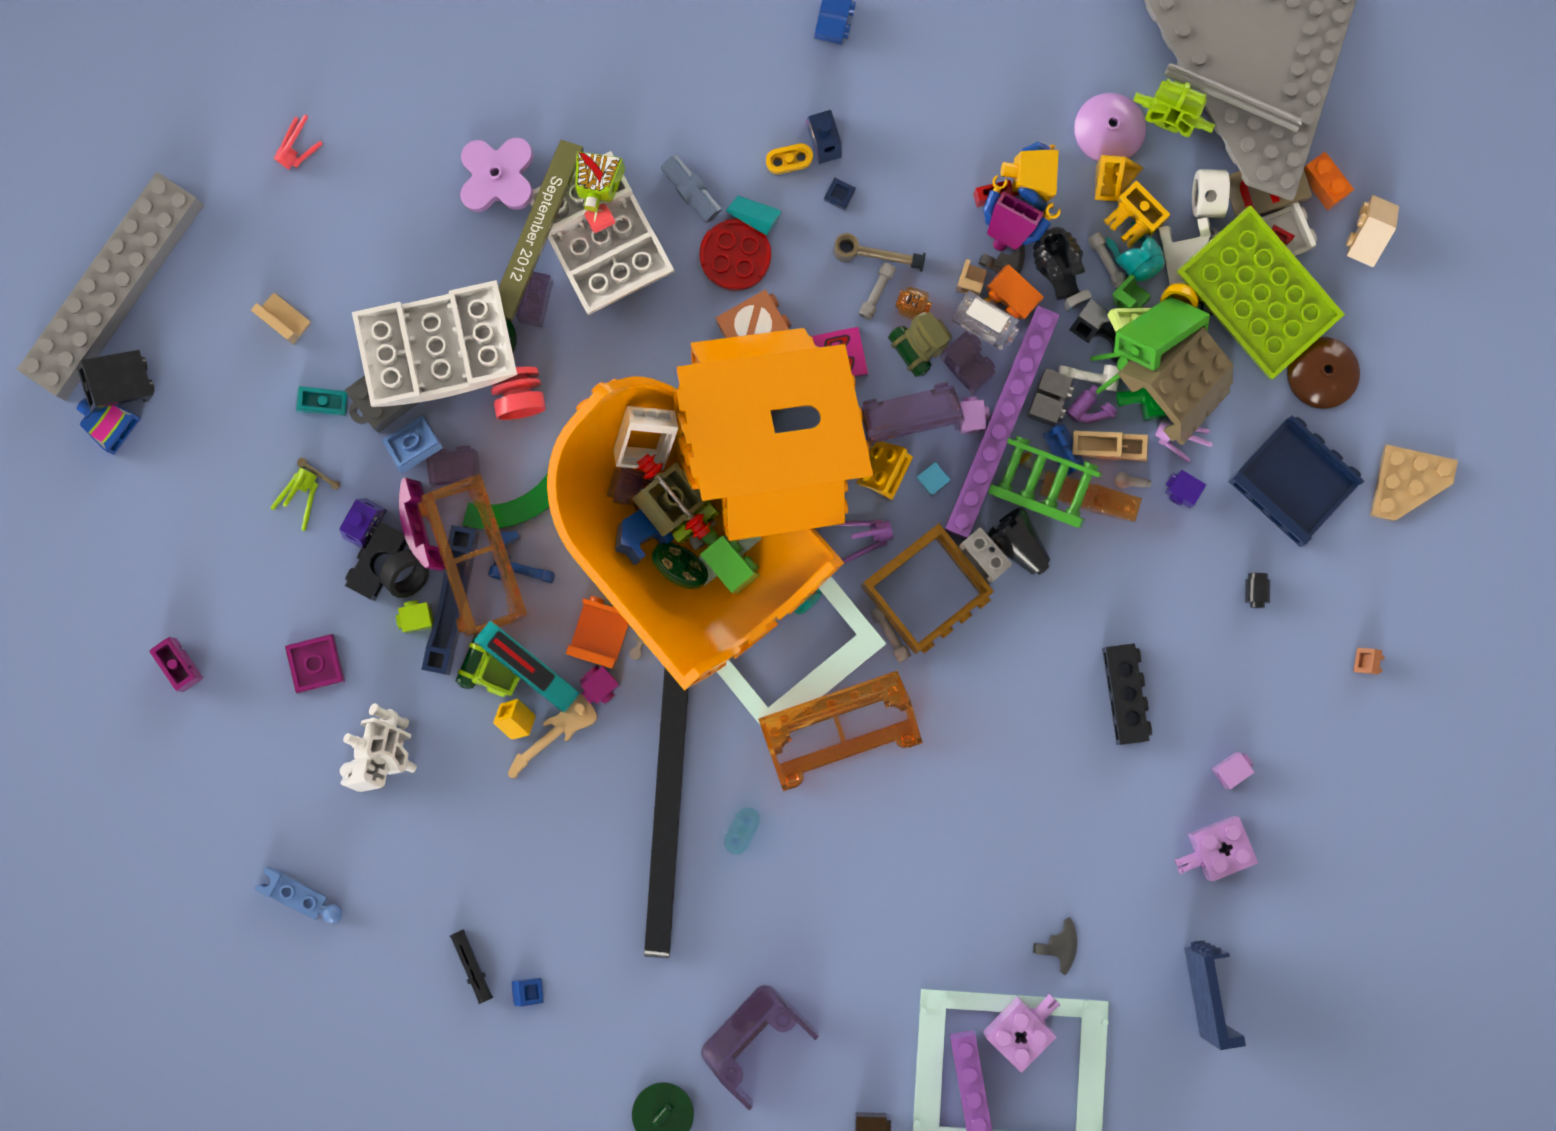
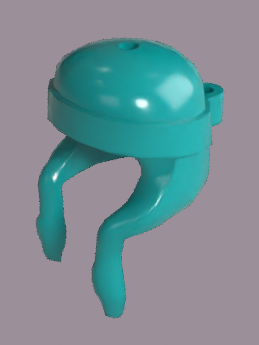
[1105,221,1165,282]

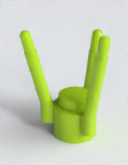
[271,468,319,531]

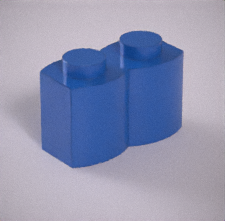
[814,0,856,45]

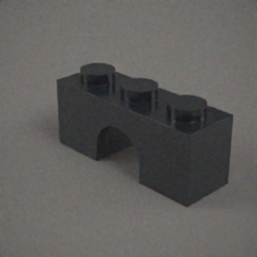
[1069,299,1120,363]
[345,521,407,601]

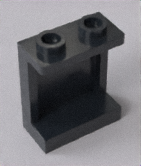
[77,350,155,413]

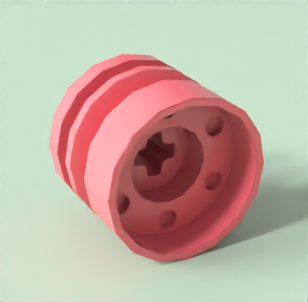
[491,367,546,420]

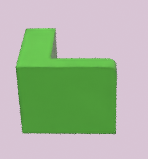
[1112,275,1151,309]

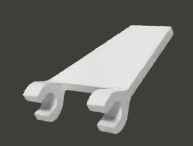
[1159,217,1211,285]

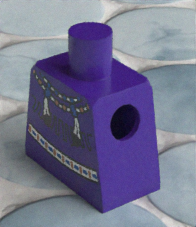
[339,498,387,548]

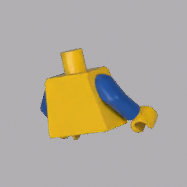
[1000,142,1059,217]

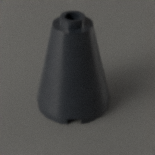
[987,507,1050,575]

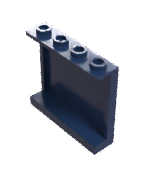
[1228,415,1364,547]
[1184,940,1246,1050]

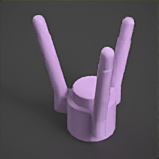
[1155,419,1213,462]

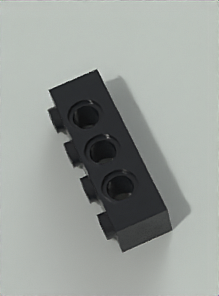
[1102,643,1152,745]

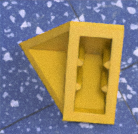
[1094,155,1144,201]

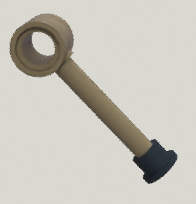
[833,233,926,272]

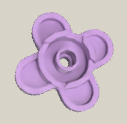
[460,138,534,212]

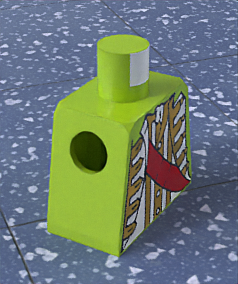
[575,152,625,212]

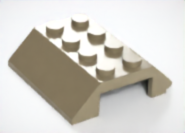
[1118,327,1233,445]

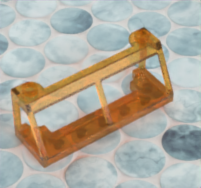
[418,474,527,638]
[758,671,923,792]

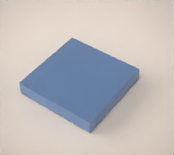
[382,414,443,474]

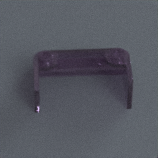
[860,382,965,450]
[701,985,819,1111]

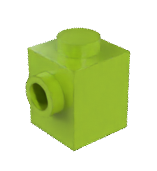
[396,600,434,633]

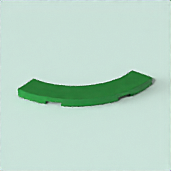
[462,473,550,530]

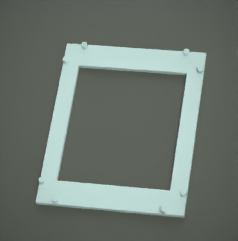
[699,535,887,738]
[913,989,1109,1131]

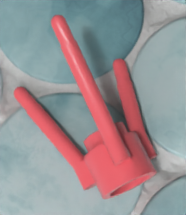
[273,115,323,170]

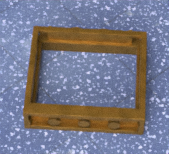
[861,523,994,654]

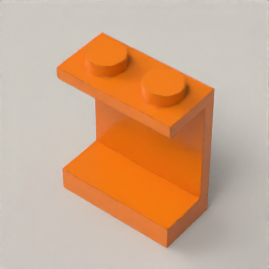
[566,596,629,669]

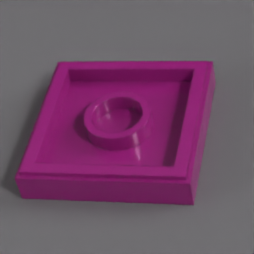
[285,634,345,693]

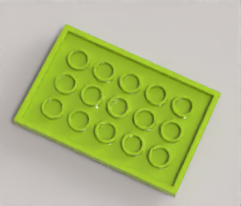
[1176,205,1345,380]

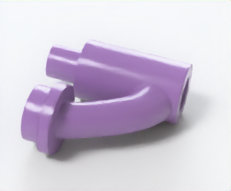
[1065,385,1118,423]

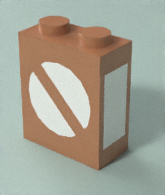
[715,289,791,338]

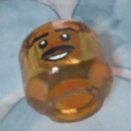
[895,286,933,320]

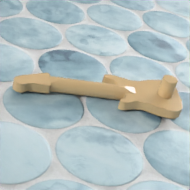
[508,694,598,779]

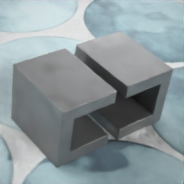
[1027,368,1075,427]

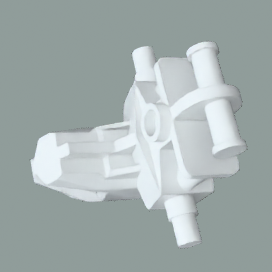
[340,703,417,792]

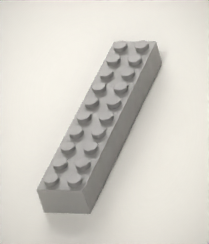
[16,172,204,401]

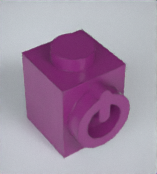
[579,665,620,705]

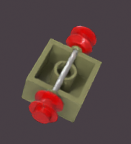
[632,453,712,540]

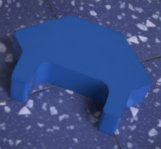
[615,509,674,565]

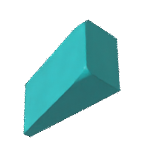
[726,196,782,236]
[296,386,348,416]

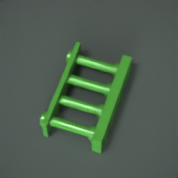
[988,436,1103,528]

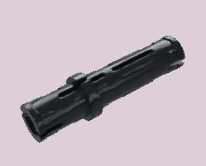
[449,929,494,1004]

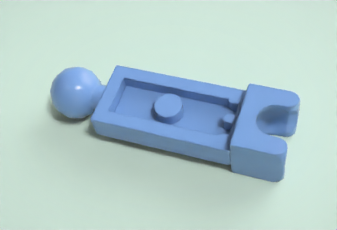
[255,867,342,924]

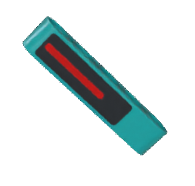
[474,621,580,713]

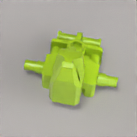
[1133,78,1215,137]

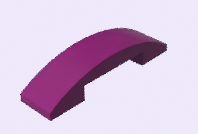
[399,478,445,571]

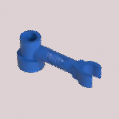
[488,552,555,584]

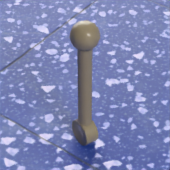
[297,458,341,490]

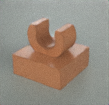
[1353,648,1385,675]

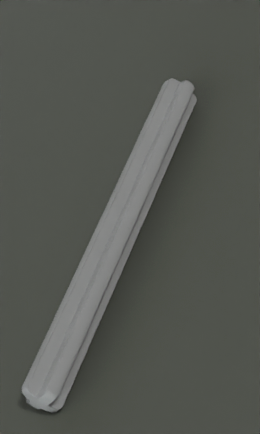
[1165,63,1302,132]

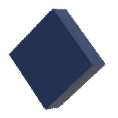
[824,178,856,211]

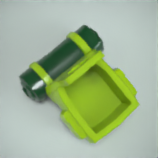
[455,635,520,697]

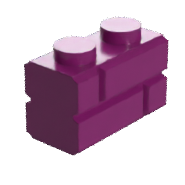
[149,637,203,692]

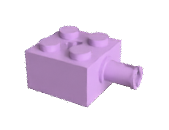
[1174,816,1258,882]
[983,994,1060,1073]

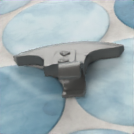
[978,244,1025,274]
[1033,917,1077,975]

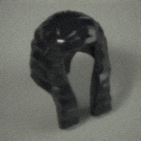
[1033,227,1085,300]

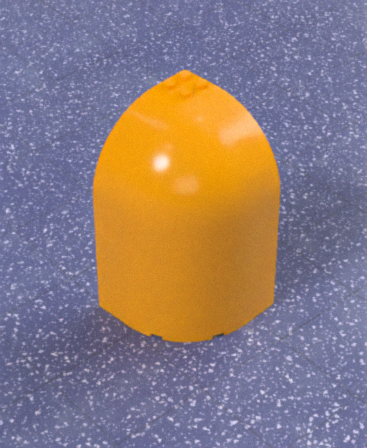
[547,376,844,690]

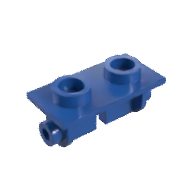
[1042,424,1084,476]

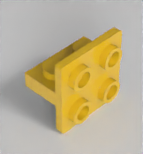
[856,440,913,500]

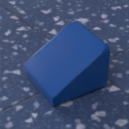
[493,531,521,553]
[512,978,544,1007]

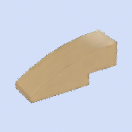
[1072,431,1149,462]

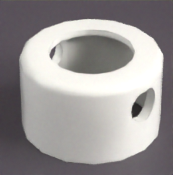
[1192,169,1230,219]

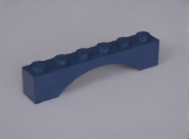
[421,525,480,675]

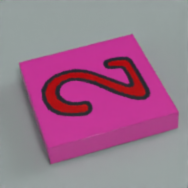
[812,327,868,377]

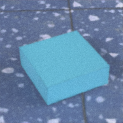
[916,462,951,496]

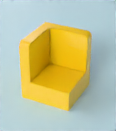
[493,699,536,740]

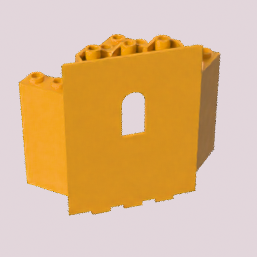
[673,328,873,541]

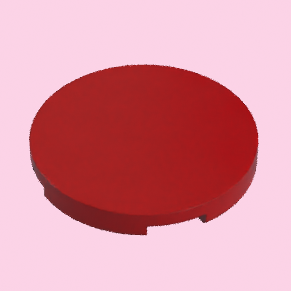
[699,219,771,291]

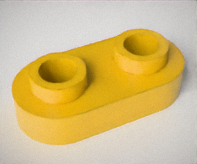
[766,143,813,175]

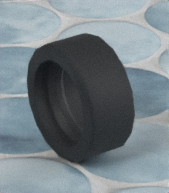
[380,550,429,598]

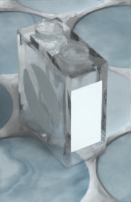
[952,290,1019,350]

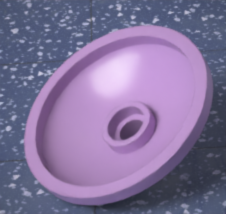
[1074,93,1146,162]

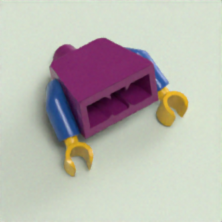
[983,175,1061,251]

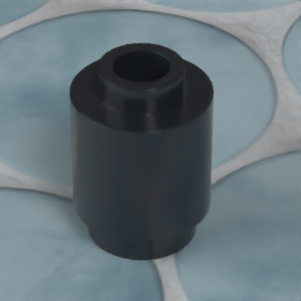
[1245,573,1270,608]

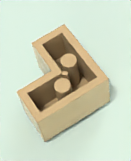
[1345,195,1399,267]

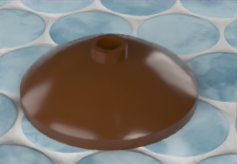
[1287,337,1360,409]

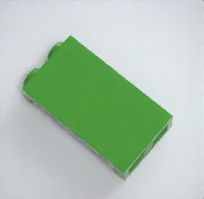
[1114,296,1210,371]

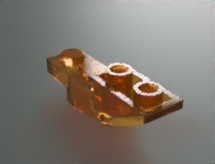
[1039,471,1142,522]

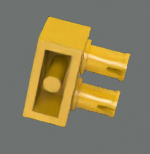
[1103,180,1171,248]

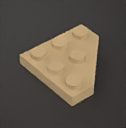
[1370,445,1458,521]

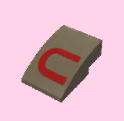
[1229,170,1312,218]

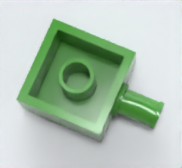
[700,521,760,594]

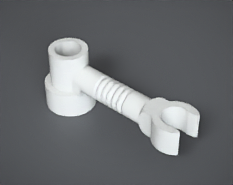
[1058,365,1119,392]

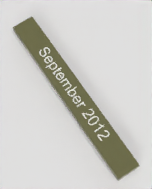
[499,140,584,322]

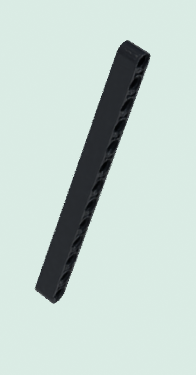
[644,667,689,958]

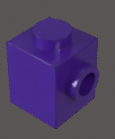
[1165,470,1207,508]

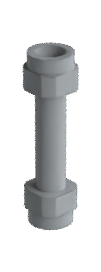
[1087,232,1127,289]
[858,262,896,320]
[870,607,912,663]

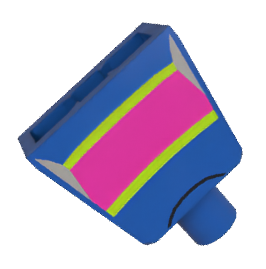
[76,398,141,455]

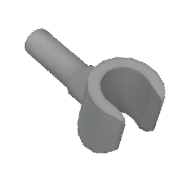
[690,519,718,550]

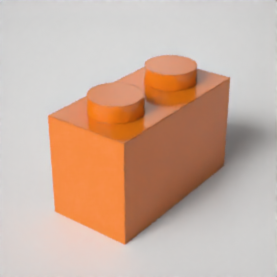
[1304,151,1354,211]
[985,264,1044,320]

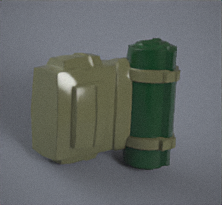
[888,312,952,377]

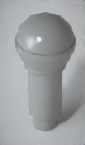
[1114,472,1151,489]

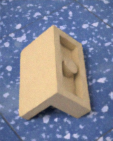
[251,293,311,344]

